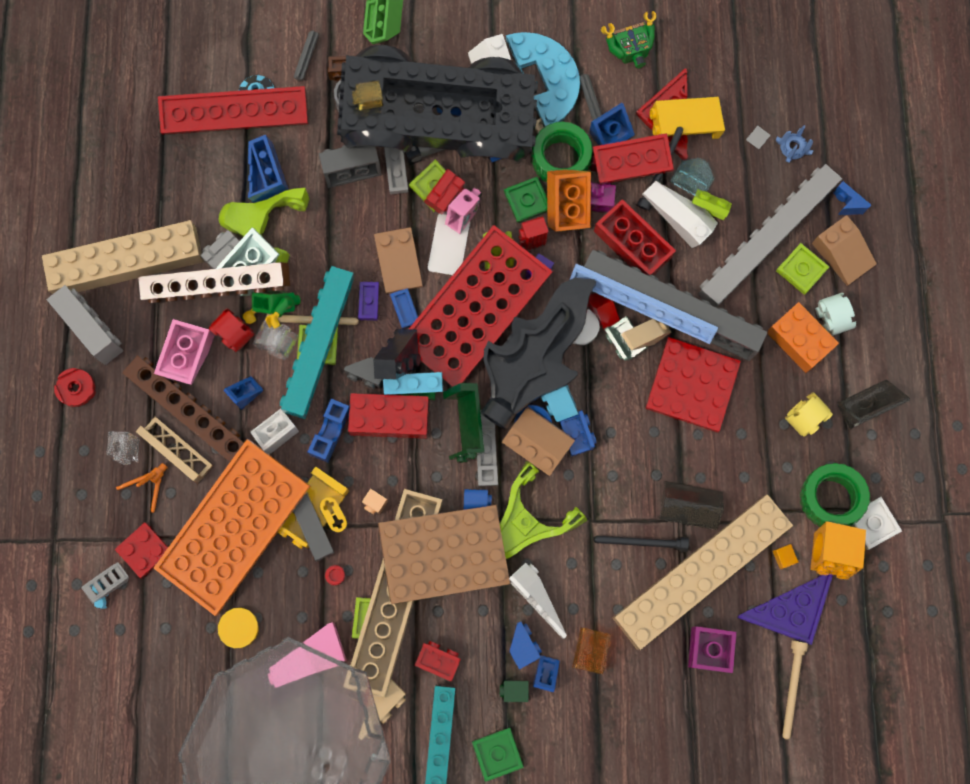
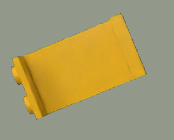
[650,97,725,139]
[278,466,349,549]

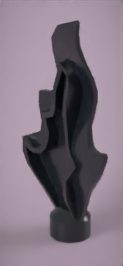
[480,277,596,430]

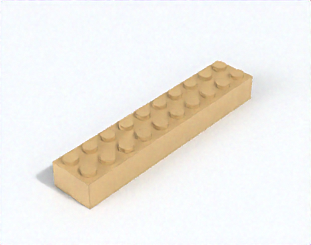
[345,489,442,698]
[612,494,793,650]

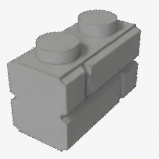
[200,230,240,269]

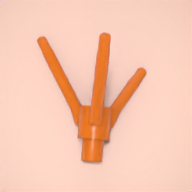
[116,463,168,513]

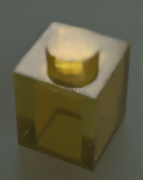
[352,81,383,110]

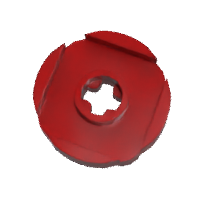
[54,368,96,407]

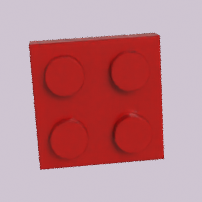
[115,522,168,579]

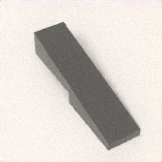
[293,492,334,562]

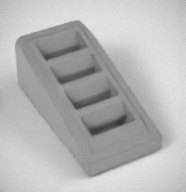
[81,562,129,604]

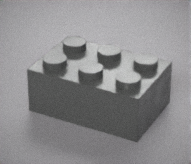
[319,145,382,188]

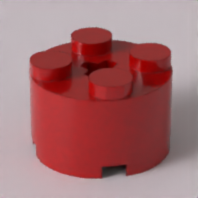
[209,308,255,352]

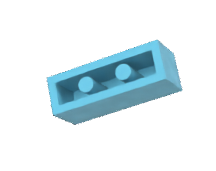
[383,372,443,395]

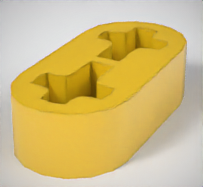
[320,497,347,532]

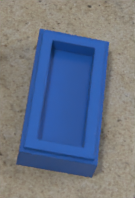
[390,288,418,329]

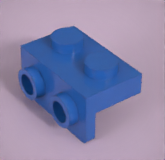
[559,410,596,457]

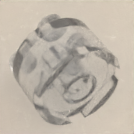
[253,319,298,360]

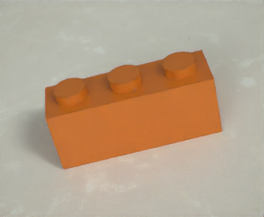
[547,170,591,232]

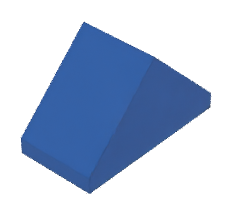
[223,376,263,410]
[532,655,560,692]

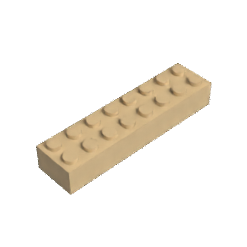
[42,220,204,294]

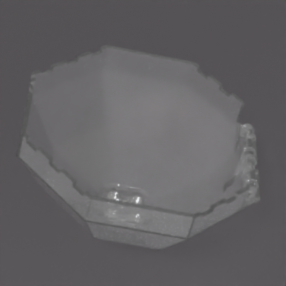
[178,637,391,784]

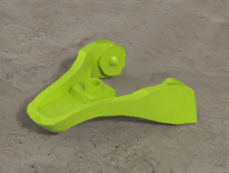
[219,188,310,263]
[500,461,587,559]

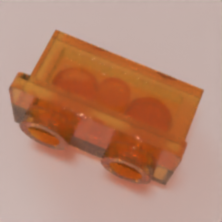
[572,627,611,674]

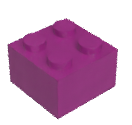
[688,627,736,673]

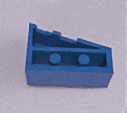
[248,135,289,203]

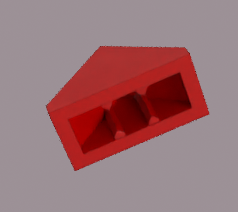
[588,293,620,331]

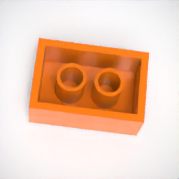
[767,302,839,373]

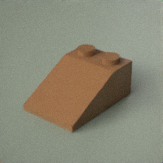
[812,215,876,286]
[374,227,423,294]

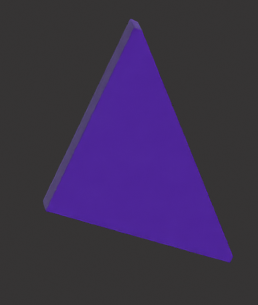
[737,574,833,645]

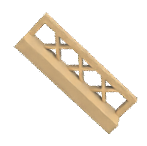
[136,417,213,483]

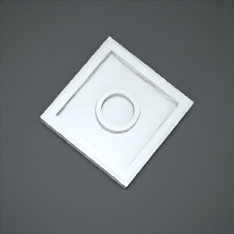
[852,497,902,550]

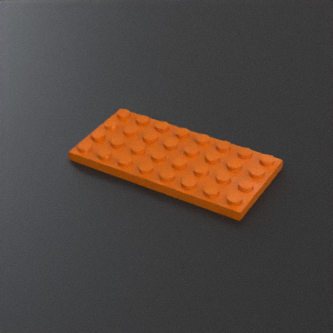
[154,439,311,616]

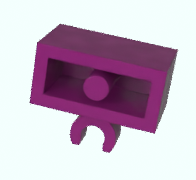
[590,181,616,213]

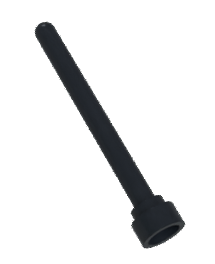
[637,126,683,211]
[593,535,689,553]

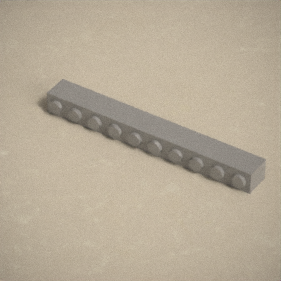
[698,164,842,308]

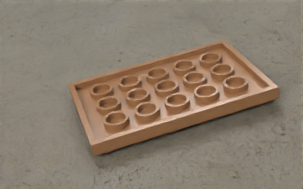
[378,505,510,605]

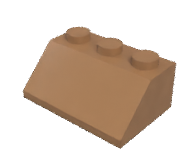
[502,407,575,476]

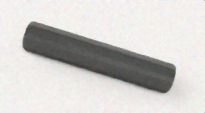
[294,31,319,81]
[580,74,602,121]

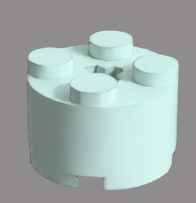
[815,293,856,336]

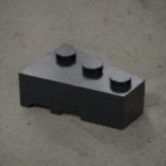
[373,329,421,380]

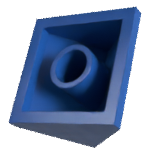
[589,103,635,146]

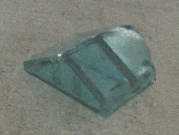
[670,158,714,196]

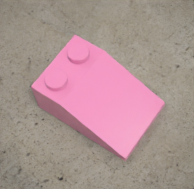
[154,319,215,385]

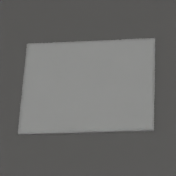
[746,126,770,149]

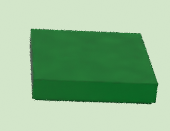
[503,176,547,223]
[472,727,524,782]

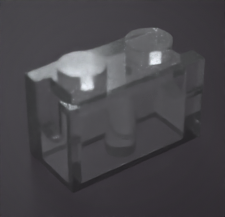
[106,431,140,465]

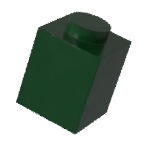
[500,680,528,702]

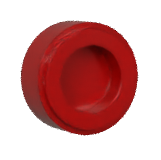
[325,565,346,586]

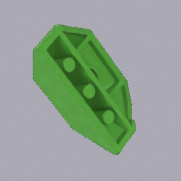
[363,0,403,44]

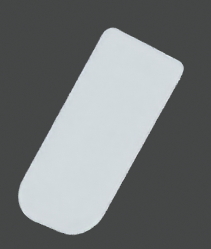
[428,211,470,275]

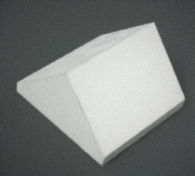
[250,409,299,455]

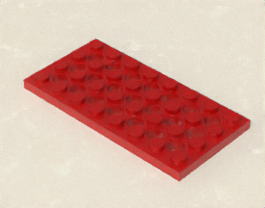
[409,225,553,387]

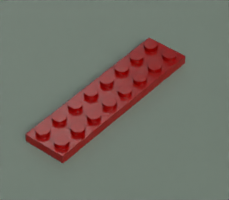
[158,86,308,135]

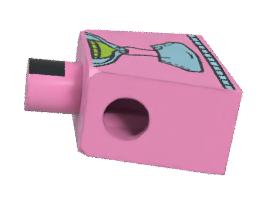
[445,188,482,234]

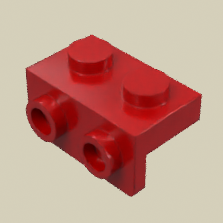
[414,641,461,682]

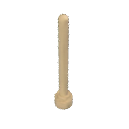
[267,314,359,326]
[782,641,808,740]

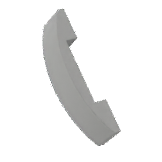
[477,410,498,486]

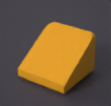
[773,544,799,569]

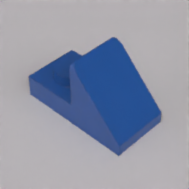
[833,181,871,215]

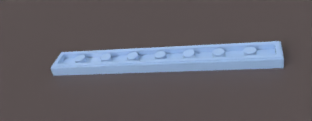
[570,264,718,344]

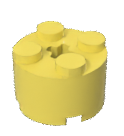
[785,392,833,437]

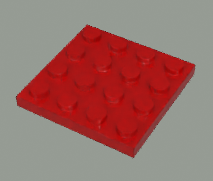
[645,337,741,433]

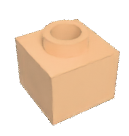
[362,489,388,515]

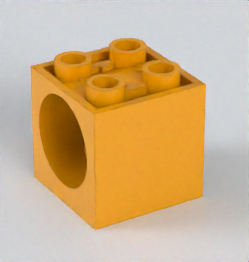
[810,521,866,579]

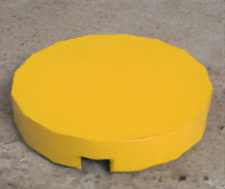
[218,608,259,648]

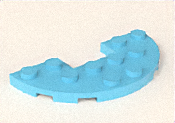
[506,32,580,127]

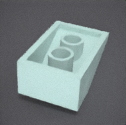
[216,228,280,296]

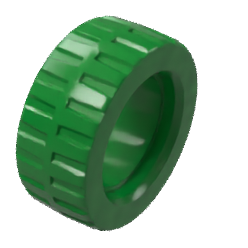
[531,122,593,182]
[800,463,870,527]

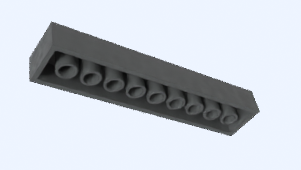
[584,250,767,361]

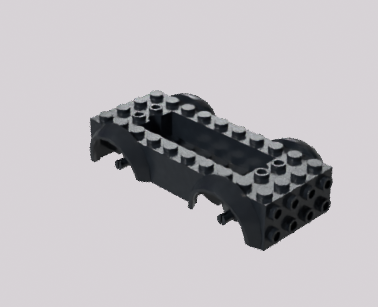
[337,45,538,164]

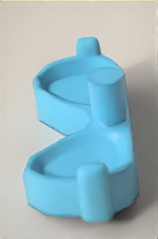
[92,581,109,609]

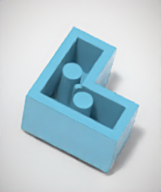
[541,385,578,422]

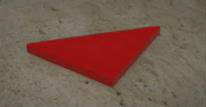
[636,68,688,162]

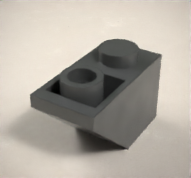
[344,357,383,389]

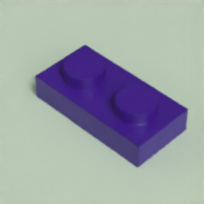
[358,282,379,321]

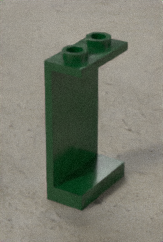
[443,383,485,463]

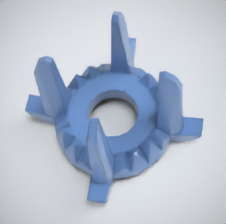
[776,125,813,163]

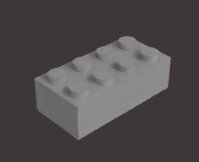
[46,285,123,365]

